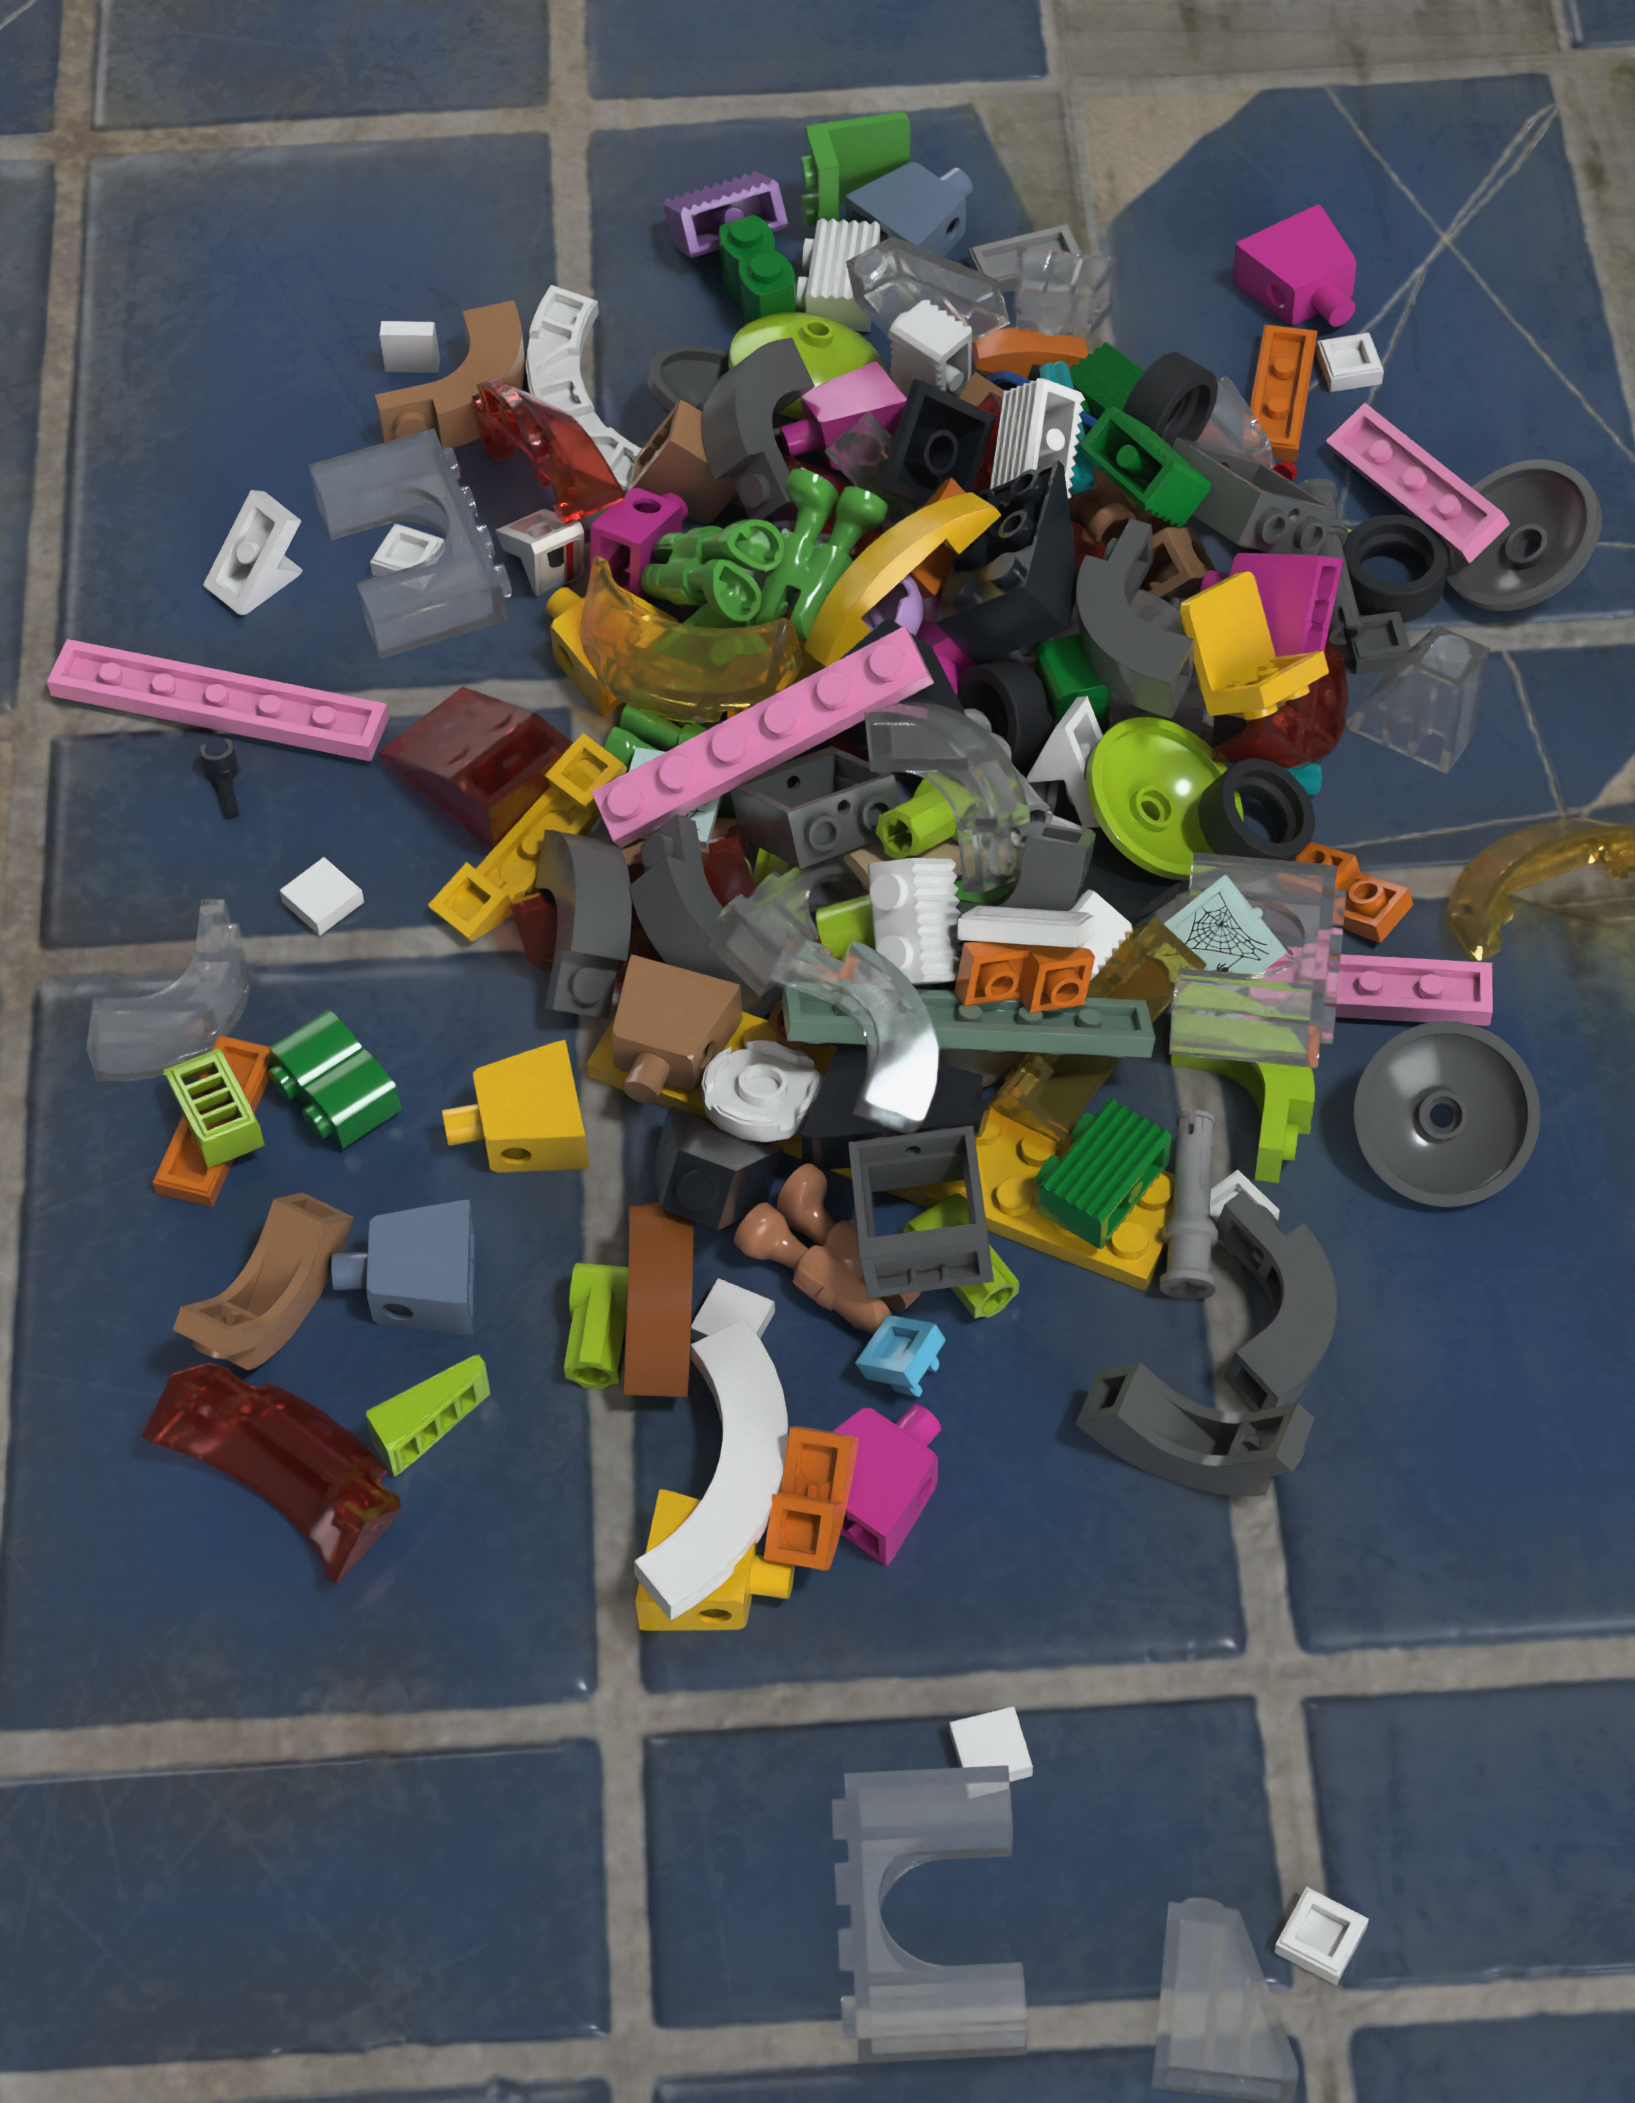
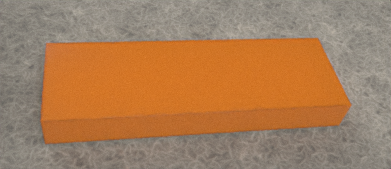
[1243,324,1318,462]
[152,1035,274,1208]

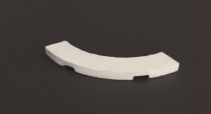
[526,285,641,500]
[634,1318,788,1621]

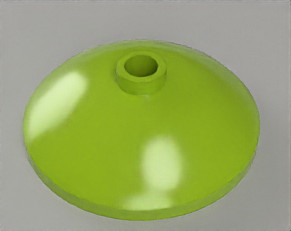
[728,312,888,420]
[1086,717,1243,880]

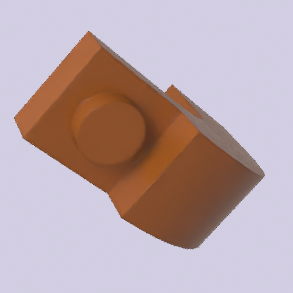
[623,1202,693,1397]

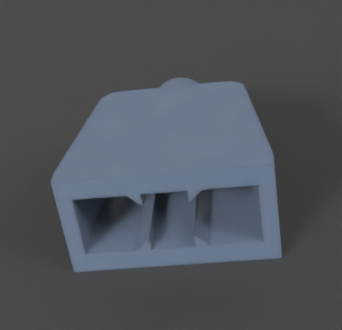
[845,162,973,284]
[331,1200,476,1335]

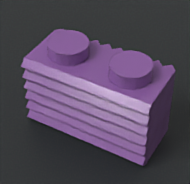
[663,171,788,258]

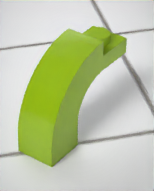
[1171,983,1315,1183]

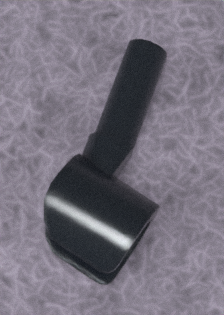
[200,739,239,819]

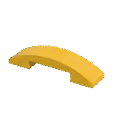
[804,492,1001,668]
[428,733,627,942]

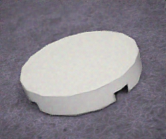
[701,1040,824,1142]

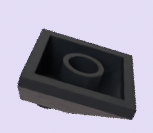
[878,379,997,507]

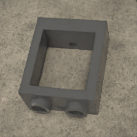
[1172,437,1337,555]
[730,746,901,869]
[848,1126,994,1299]

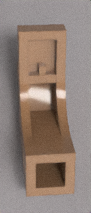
[375,300,526,451]
[173,1192,354,1370]

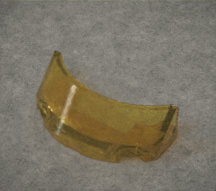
[579,556,804,723]
[1445,817,1635,962]
[990,916,1207,1145]

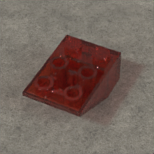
[378,687,573,850]

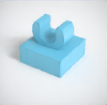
[856,1315,946,1397]

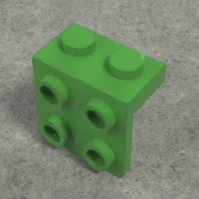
[800,112,910,233]

